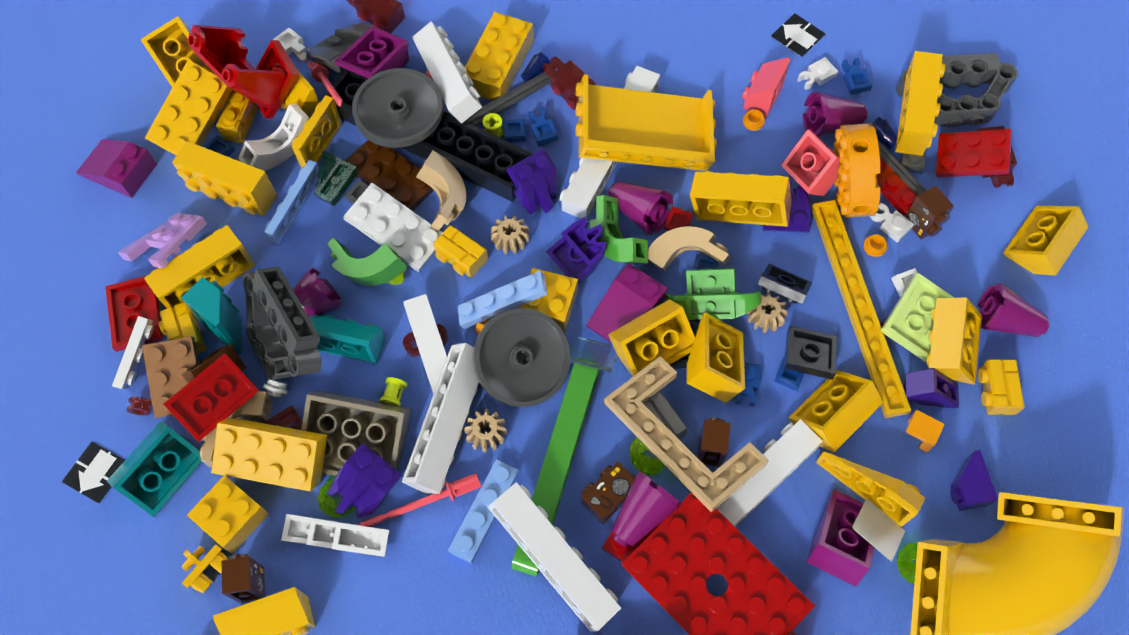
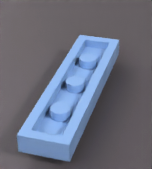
[264,160,322,246]
[457,271,548,329]
[448,459,519,564]

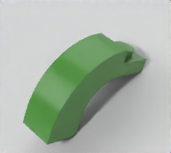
[589,195,648,264]
[327,237,408,286]

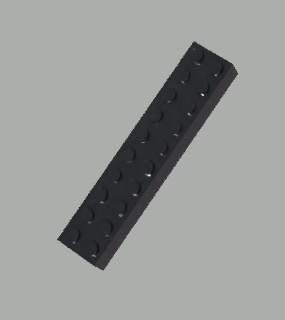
[323,69,533,202]

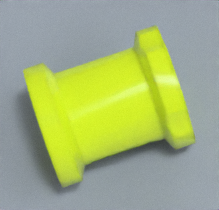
[483,113,504,138]
[379,377,407,406]

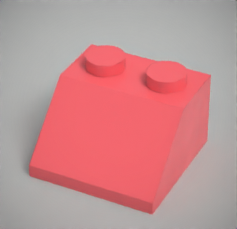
[742,57,791,118]
[781,129,839,196]

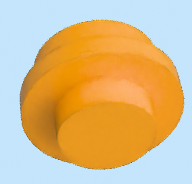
[743,109,765,131]
[863,234,887,257]

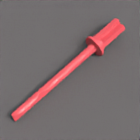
[308,62,343,107]
[358,473,481,527]

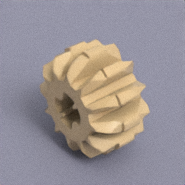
[491,215,529,254]
[746,292,788,333]
[464,409,507,453]

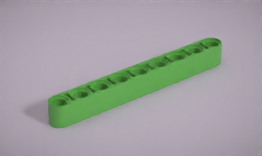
[511,359,600,577]

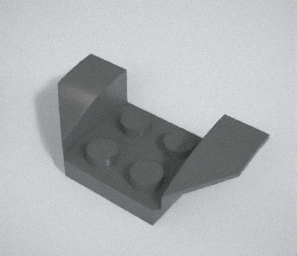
[306,23,379,74]

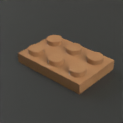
[142,337,199,418]

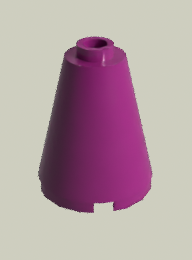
[803,92,868,137]
[608,182,673,235]
[293,267,343,317]
[977,283,1050,337]
[612,471,681,547]

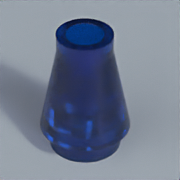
[520,52,551,82]
[871,117,897,149]

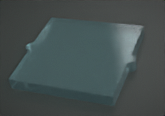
[569,337,618,372]

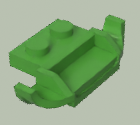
[666,268,761,320]

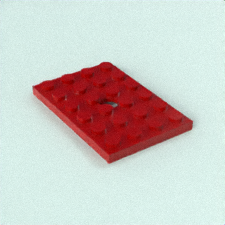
[621,492,815,635]

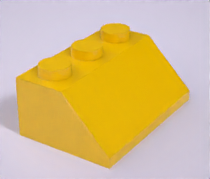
[280,70,319,119]
[1003,206,1088,276]
[927,297,982,384]
[608,299,695,377]
[788,370,883,453]
[213,587,316,635]

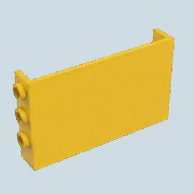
[575,74,717,171]

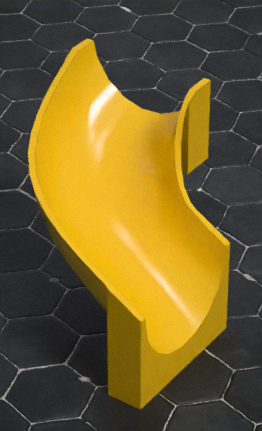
[910,492,1125,635]

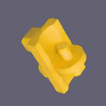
[181,544,229,593]

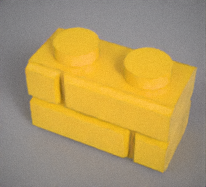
[216,90,258,143]
[433,225,488,278]
[158,302,207,354]
[977,360,1025,415]

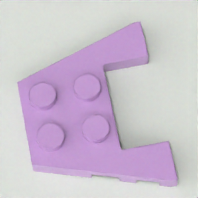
[118,213,207,269]

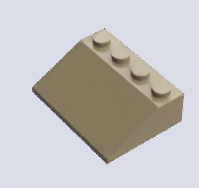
[301,390,412,476]

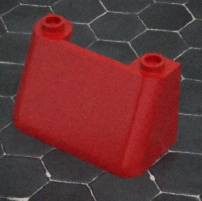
[188,25,286,108]

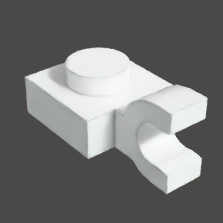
[273,28,309,63]

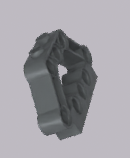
[896,53,1018,127]
[243,267,322,380]

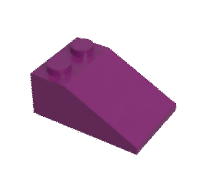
[335,26,409,79]
[76,139,157,198]
[586,263,667,344]
[806,489,874,587]

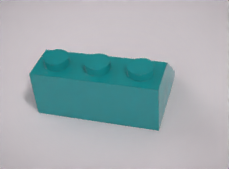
[181,277,243,355]
[309,314,386,364]
[107,421,202,517]

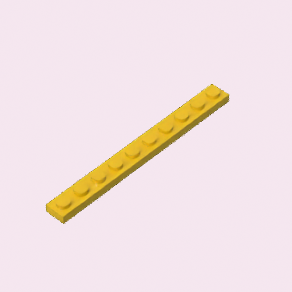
[811,200,911,419]

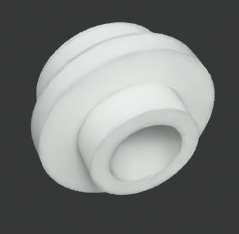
[263,379,288,398]

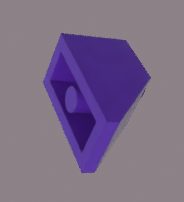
[904,368,959,408]
[951,450,998,511]

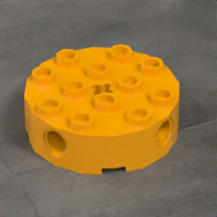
[833,123,880,218]

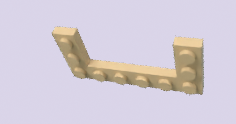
[604,356,769,512]

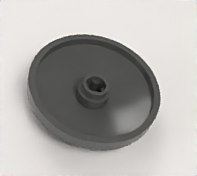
[352,68,443,148]
[473,308,571,407]

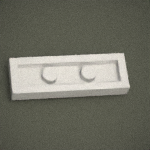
[112,316,154,389]

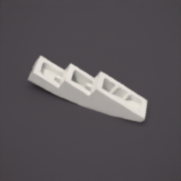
[403,294,447,394]
[281,514,389,557]

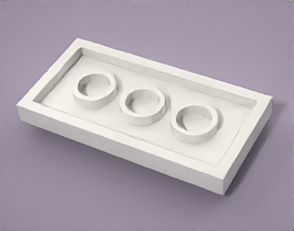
[344,183,443,272]

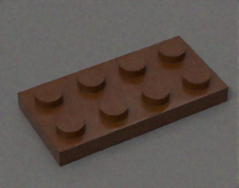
[343,140,434,211]

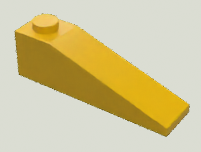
[816,451,925,527]

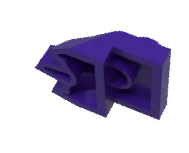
[506,148,557,215]
[762,175,811,233]
[546,217,607,285]
[327,443,402,518]

